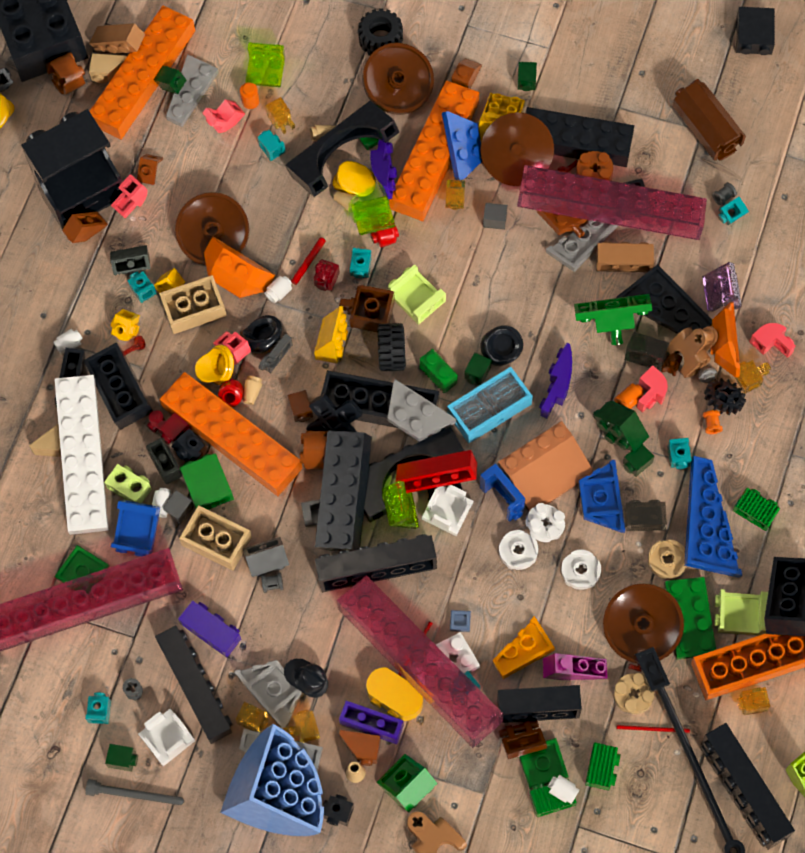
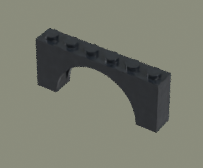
[285,101,399,197]
[364,426,464,523]

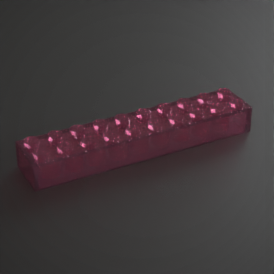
[517,165,707,240]
[0,548,183,652]
[337,575,503,748]

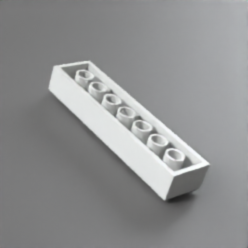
[55,375,109,535]

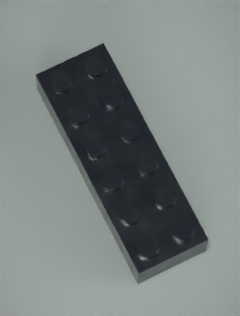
[526,107,635,167]
[321,370,440,435]
[315,431,372,552]
[315,534,437,593]
[700,723,795,850]

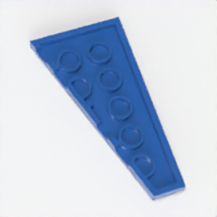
[684,456,742,578]

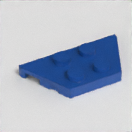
[442,111,482,182]
[579,460,625,533]

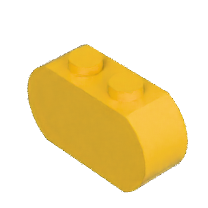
[366,667,423,721]

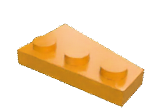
[493,616,555,679]

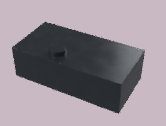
[83,342,153,430]
[764,557,805,636]
[497,685,582,723]

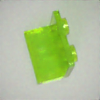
[245,42,285,87]
[351,196,395,235]
[382,481,419,529]

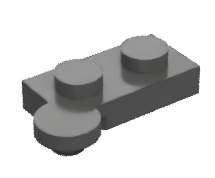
[259,334,293,373]

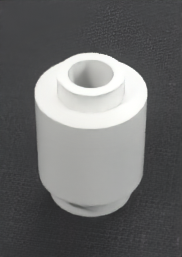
[265,276,292,303]
[53,328,83,355]
[152,488,173,518]
[547,775,579,804]

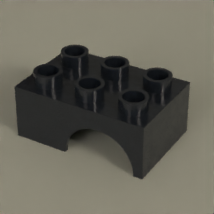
[0,0,88,82]
[21,109,122,230]

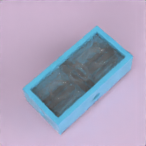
[447,367,533,444]

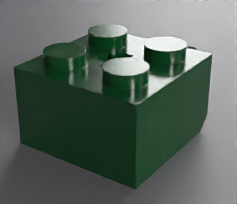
[593,401,649,452]

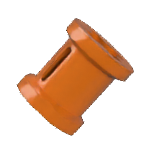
[703,410,723,434]

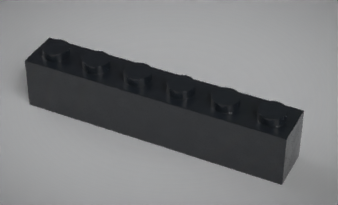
[155,625,233,744]

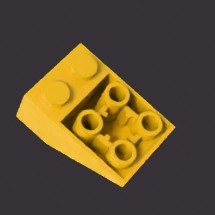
[479,93,525,140]
[314,306,348,364]

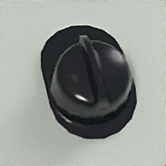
[284,658,328,698]

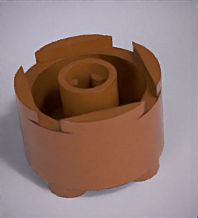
[46,52,85,95]
[575,151,613,194]
[300,431,328,470]

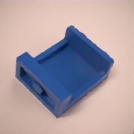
[480,463,525,522]
[111,500,161,557]

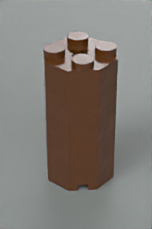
[672,79,746,161]

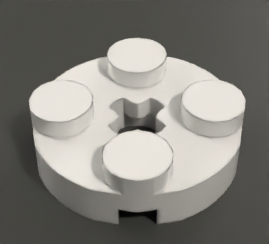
[525,503,565,542]
[499,530,538,570]
[561,550,601,590]

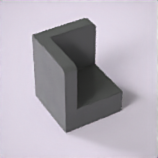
[483,203,508,230]
[163,490,194,524]
[301,500,320,527]

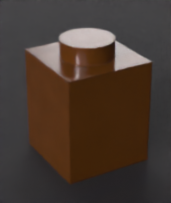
[288,390,313,422]

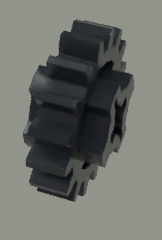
[704,378,746,415]

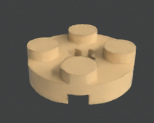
[648,540,687,580]
[614,673,655,715]

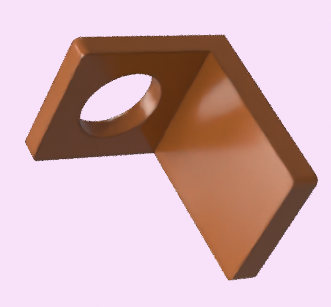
[137,154,163,185]

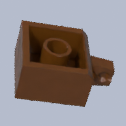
[339,285,395,332]

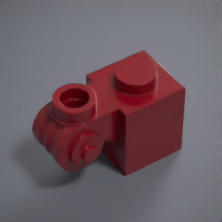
[313,259,340,292]
[146,410,191,445]

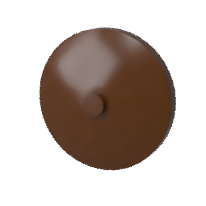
[362,43,434,115]
[481,112,554,186]
[175,192,250,266]
[603,583,684,663]

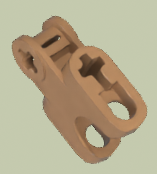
[666,326,718,378]
[407,811,467,853]

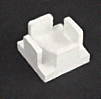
[422,485,474,536]
[138,709,195,766]

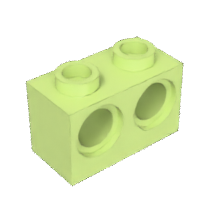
[104,464,152,503]

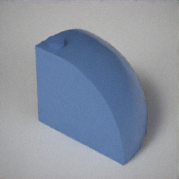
[220,724,324,836]

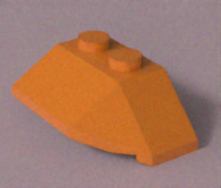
[204,236,276,298]
[710,302,740,377]

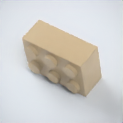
[159,275,227,334]
[179,505,252,571]

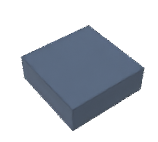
[450,610,471,632]

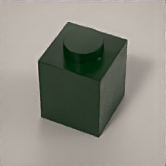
[518,62,537,91]
[154,65,187,94]
[464,352,492,385]
[623,444,655,477]
[105,744,138,772]

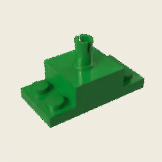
[574,294,652,345]

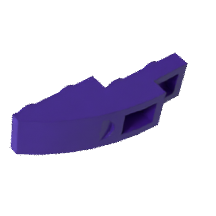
[370,140,397,199]
[539,343,572,419]

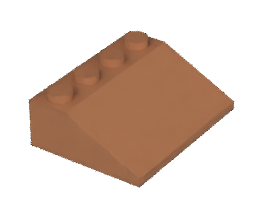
[498,421,593,512]

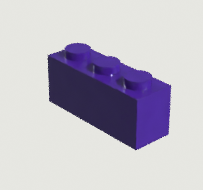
[178,601,242,658]
[339,701,404,744]

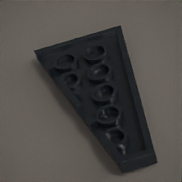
[616,264,712,351]

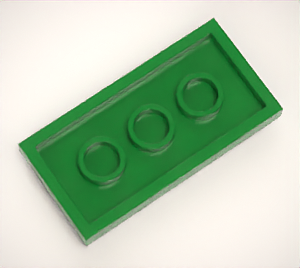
[664,577,716,660]

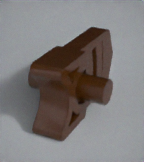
[661,353,683,376]

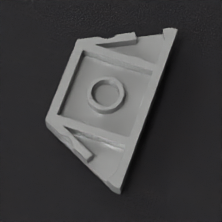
[388,379,456,442]
[234,660,302,730]

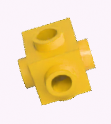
[111,309,140,341]

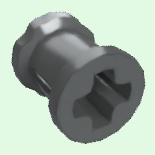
[712,182,737,206]
[261,573,284,593]
[123,678,143,701]

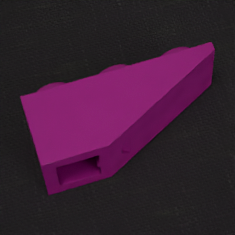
[543,653,608,680]

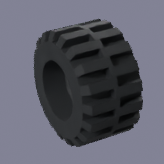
[358,8,403,56]
[377,323,406,371]

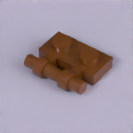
[498,720,547,760]

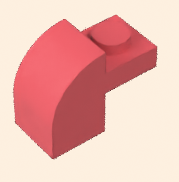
[202,99,245,133]
[110,174,148,219]
[750,323,796,358]
[213,331,251,365]
[637,365,668,413]

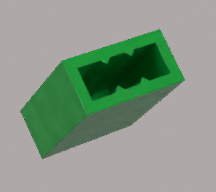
[180,453,234,510]

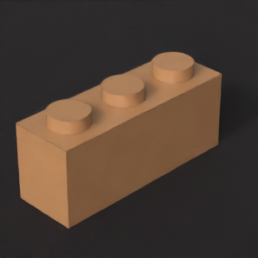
[89,23,145,54]
[596,241,654,272]

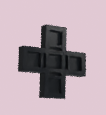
[306,393,363,432]

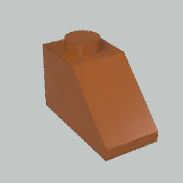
[451,58,482,89]
[62,212,108,243]
[339,730,381,766]

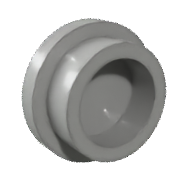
[698,366,717,383]

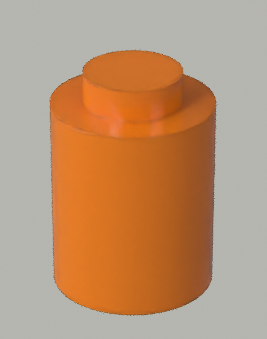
[240,82,260,109]
[614,383,644,409]

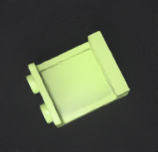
[388,265,446,325]
[714,589,768,635]

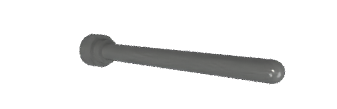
[85,779,184,805]

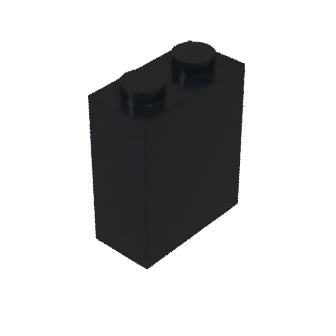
[736,7,775,55]

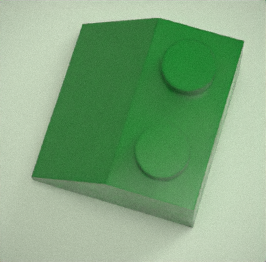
[376,754,438,813]

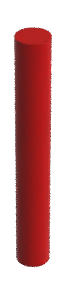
[291,237,326,285]

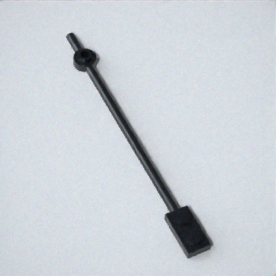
[634,647,745,853]

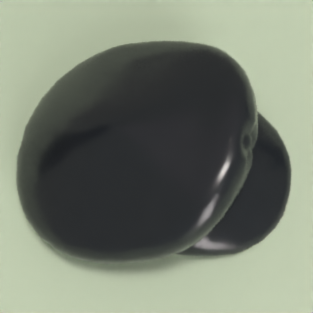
[240,315,283,354]
[480,325,524,366]

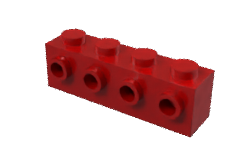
[396,450,477,494]

